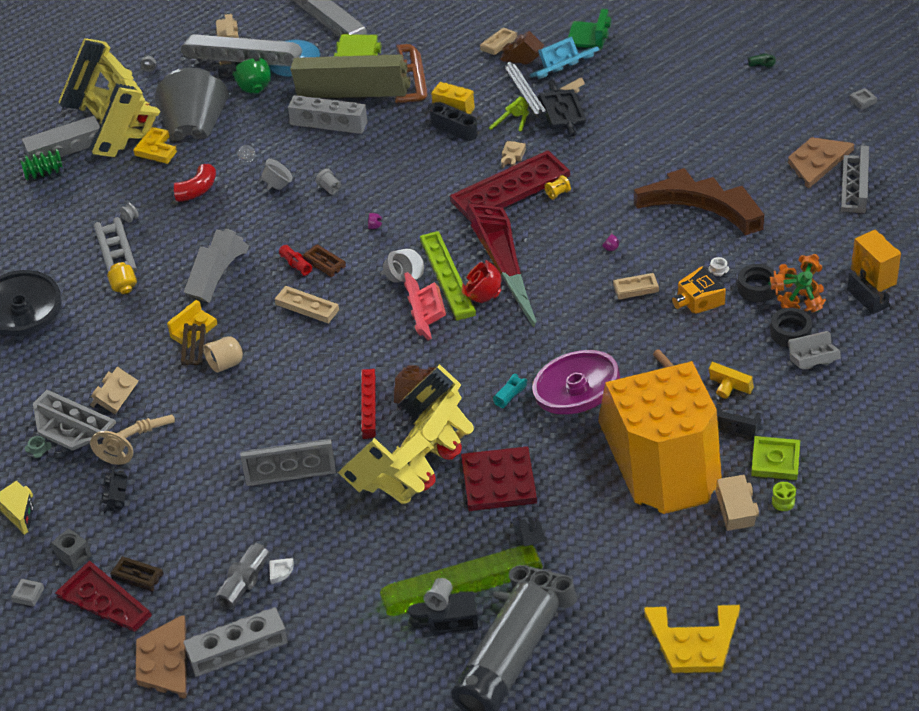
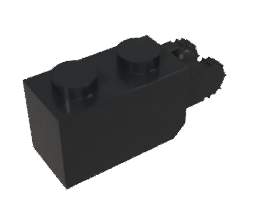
[408,591,478,634]

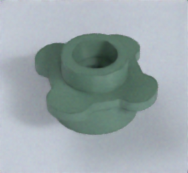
[25,436,52,458]

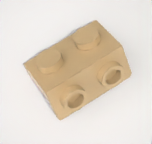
[90,367,138,414]

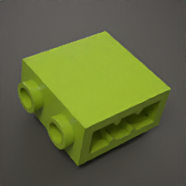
[334,34,381,56]

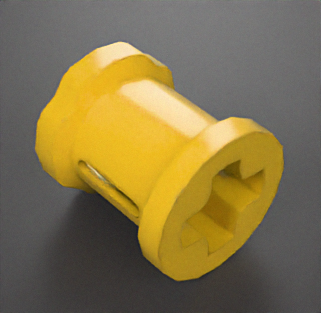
[545,175,571,199]

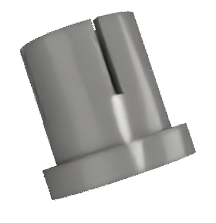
[315,169,341,194]
[424,578,453,611]

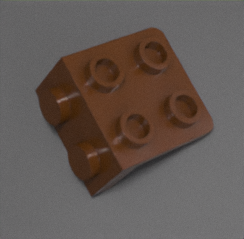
[394,365,436,404]

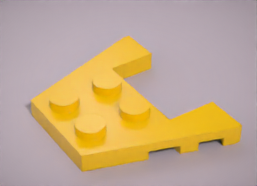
[644,605,740,673]

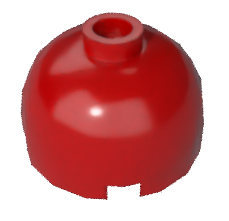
[461,260,501,303]

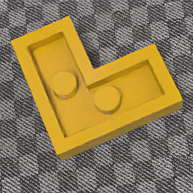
[133,127,177,164]

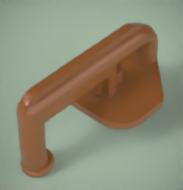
[395,44,427,104]

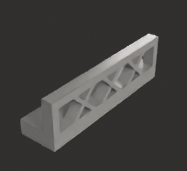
[841,145,869,213]

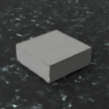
[849,88,877,110]
[11,579,44,607]

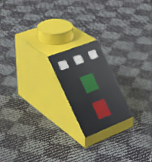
[0,481,34,535]

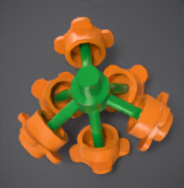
[768,254,826,313]

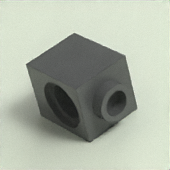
[51,528,92,570]

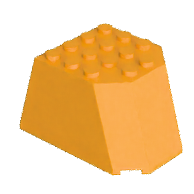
[598,361,722,514]

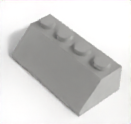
[240,439,336,486]

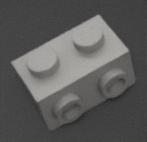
[788,331,841,369]

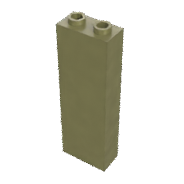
[290,54,411,98]

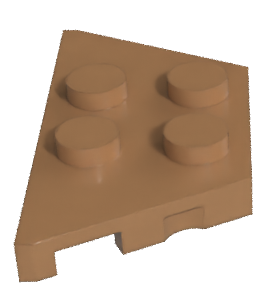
[788,137,854,188]
[136,616,187,698]

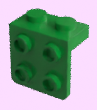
[568,9,612,49]

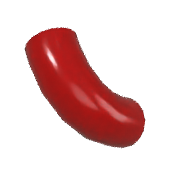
[174,164,216,202]

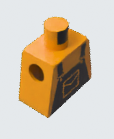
[672,266,726,314]

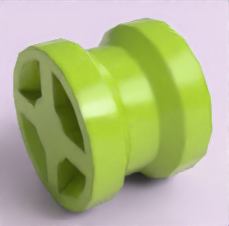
[772,482,796,511]

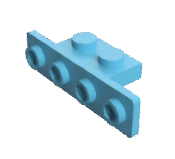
[530,37,599,79]

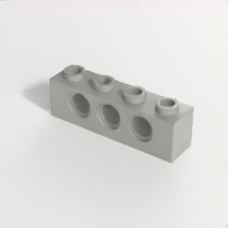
[288,96,367,134]
[183,607,288,677]

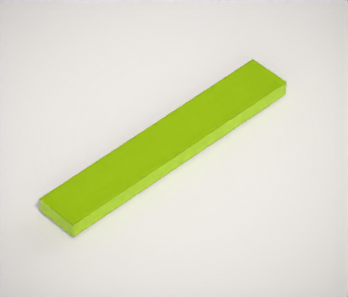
[420,231,476,321]

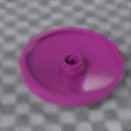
[532,350,620,414]

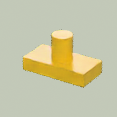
[708,362,754,399]

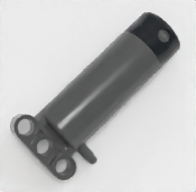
[451,565,577,711]

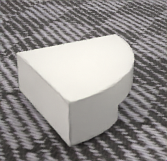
[270,558,294,584]

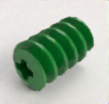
[21,149,63,180]

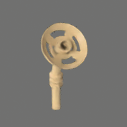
[90,415,175,465]

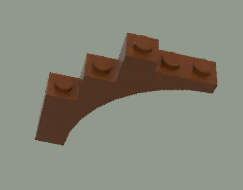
[634,168,765,235]

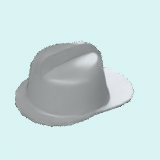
[261,159,292,190]
[381,249,424,283]

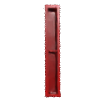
[361,369,376,439]

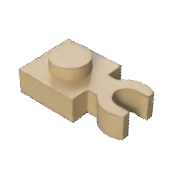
[501,141,526,168]

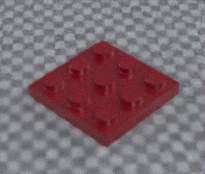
[461,446,537,511]

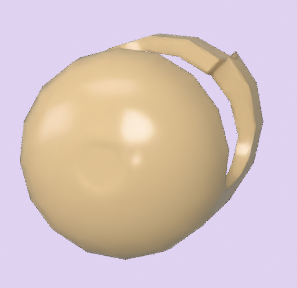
[203,336,243,373]

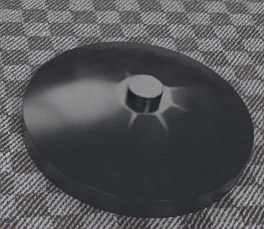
[0,270,62,336]

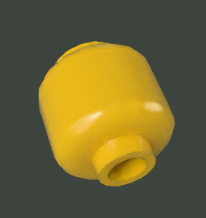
[107,262,137,294]

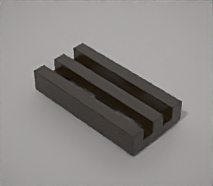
[181,323,206,365]
[110,556,164,592]

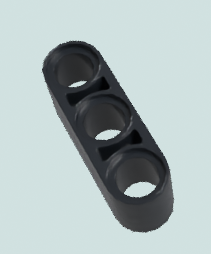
[429,102,478,141]

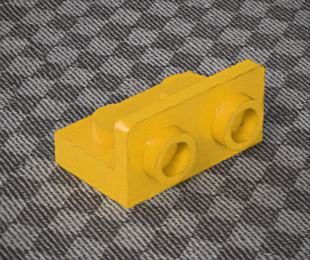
[167,300,217,348]

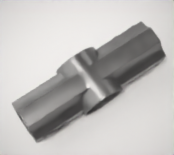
[215,543,269,609]

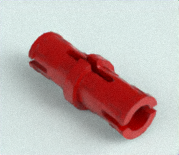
[279,245,312,275]

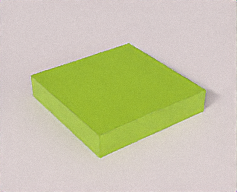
[751,436,800,480]

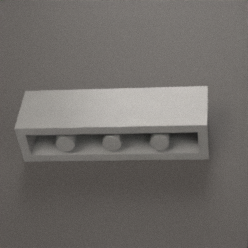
[22,116,100,160]

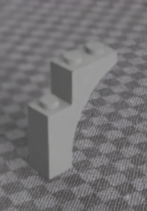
[184,229,249,303]

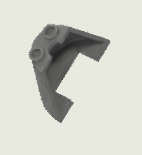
[155,68,229,141]

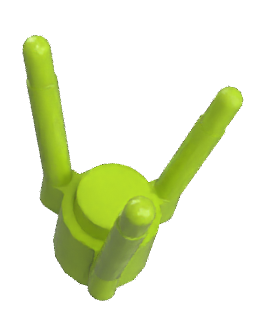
[489,96,530,132]

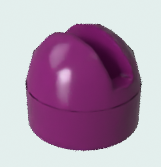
[368,213,382,229]
[602,233,619,251]

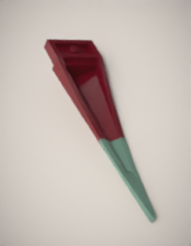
[465,203,537,327]

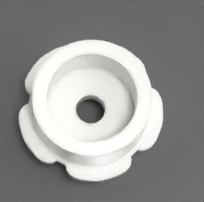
[708,257,729,276]

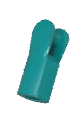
[493,374,528,408]

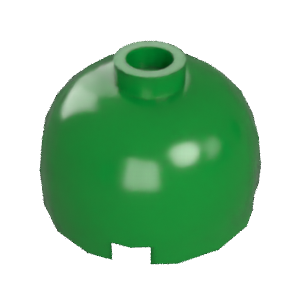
[233,58,271,93]

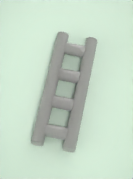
[94,217,137,273]

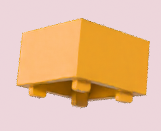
[851,230,901,292]

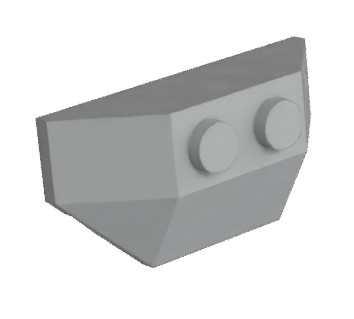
[33,390,116,450]

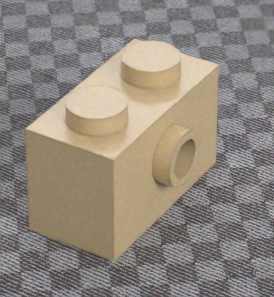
[715,475,759,531]

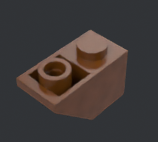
[500,30,544,64]

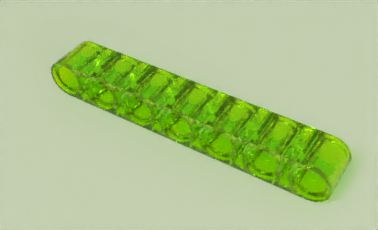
[379,545,543,616]

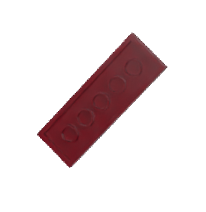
[450,150,570,223]

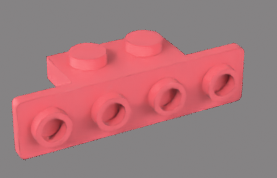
[404,272,446,341]

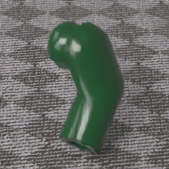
[748,53,776,67]

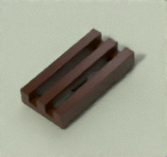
[303,244,346,277]

